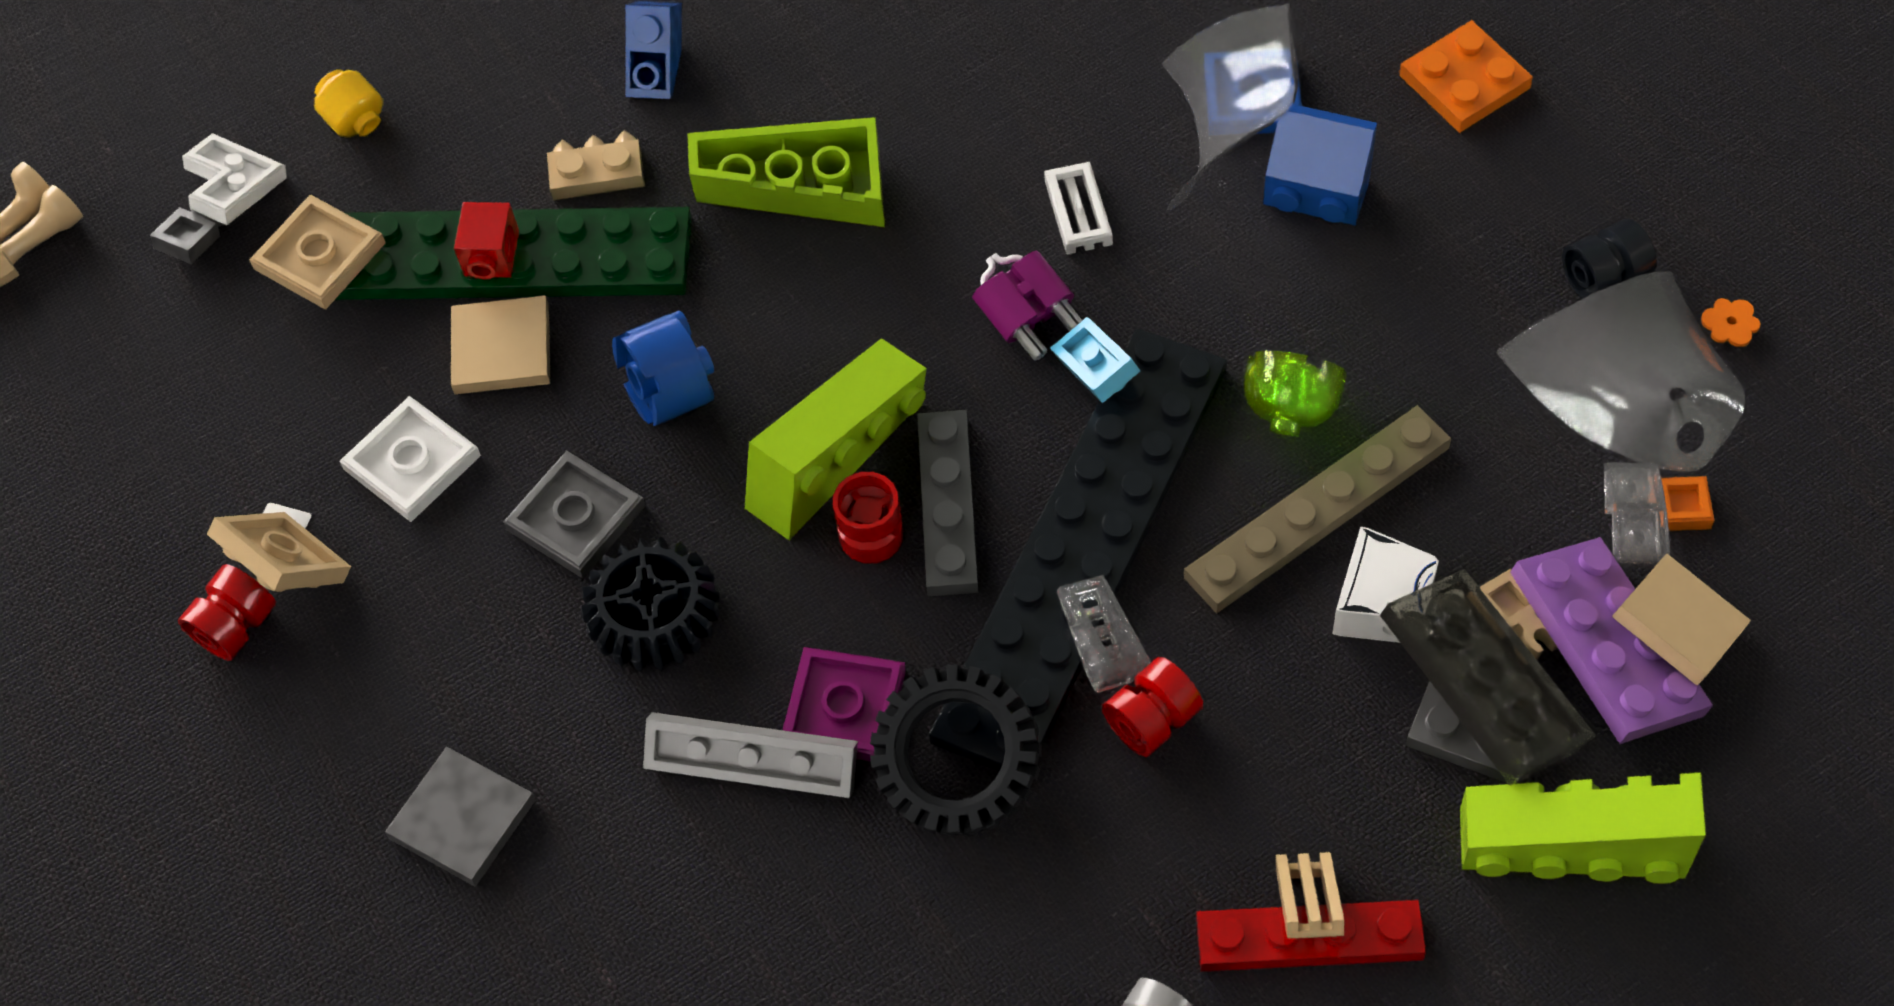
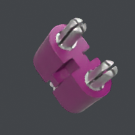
[972,251,1083,361]

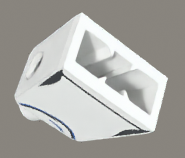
[1332,526,1463,644]

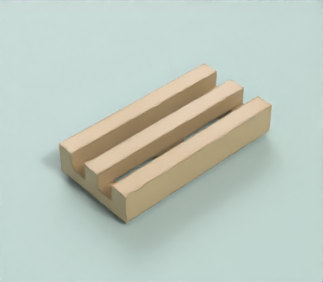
[1276,852,1344,939]

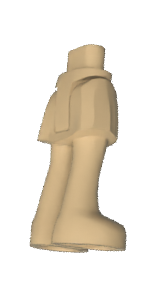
[0,162,83,287]

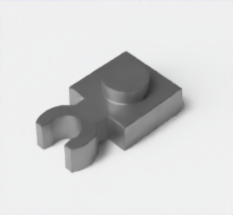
[150,207,225,264]

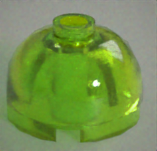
[1244,351,1347,436]

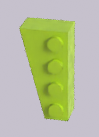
[687,117,885,227]
[745,338,927,540]
[1460,773,1706,884]

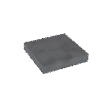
[503,450,646,579]
[385,746,536,887]

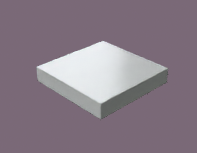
[340,396,481,522]

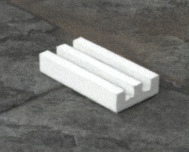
[1044,162,1113,255]

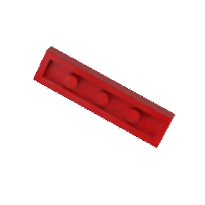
[1196,900,1426,972]

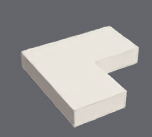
[182,133,287,225]

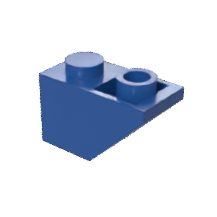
[626,1,682,99]

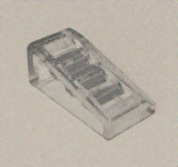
[1057,575,1151,693]

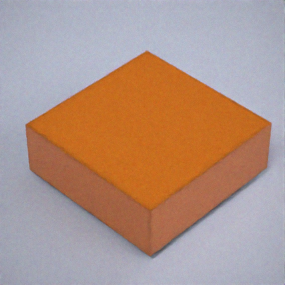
[1652,476,1715,531]

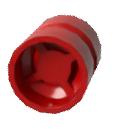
[833,472,903,564]
[178,564,276,661]
[1102,656,1203,757]

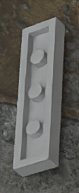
[643,712,858,798]

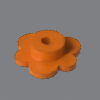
[1701,298,1761,347]

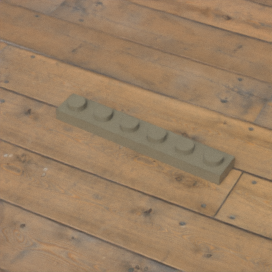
[1184,405,1451,614]

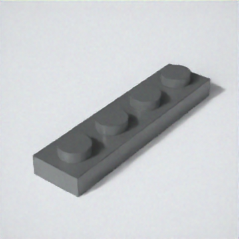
[917,410,979,597]

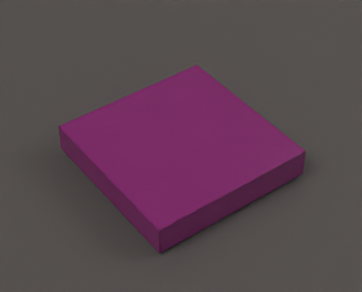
[783,647,906,762]

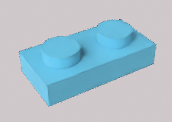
[1050,317,1140,403]

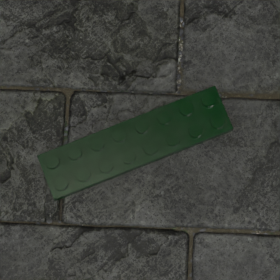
[335,207,692,300]

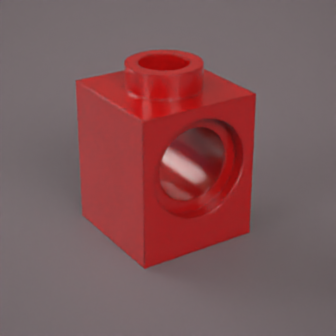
[454,202,519,279]

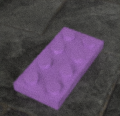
[1510,537,1713,744]

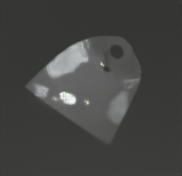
[1162,4,1299,211]
[1496,271,1745,472]

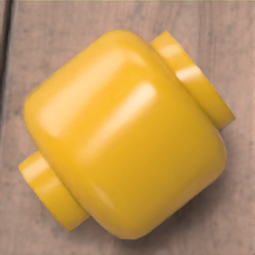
[314,69,383,137]

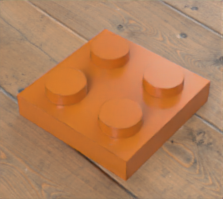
[1399,20,1533,133]

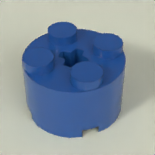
[612,310,714,426]

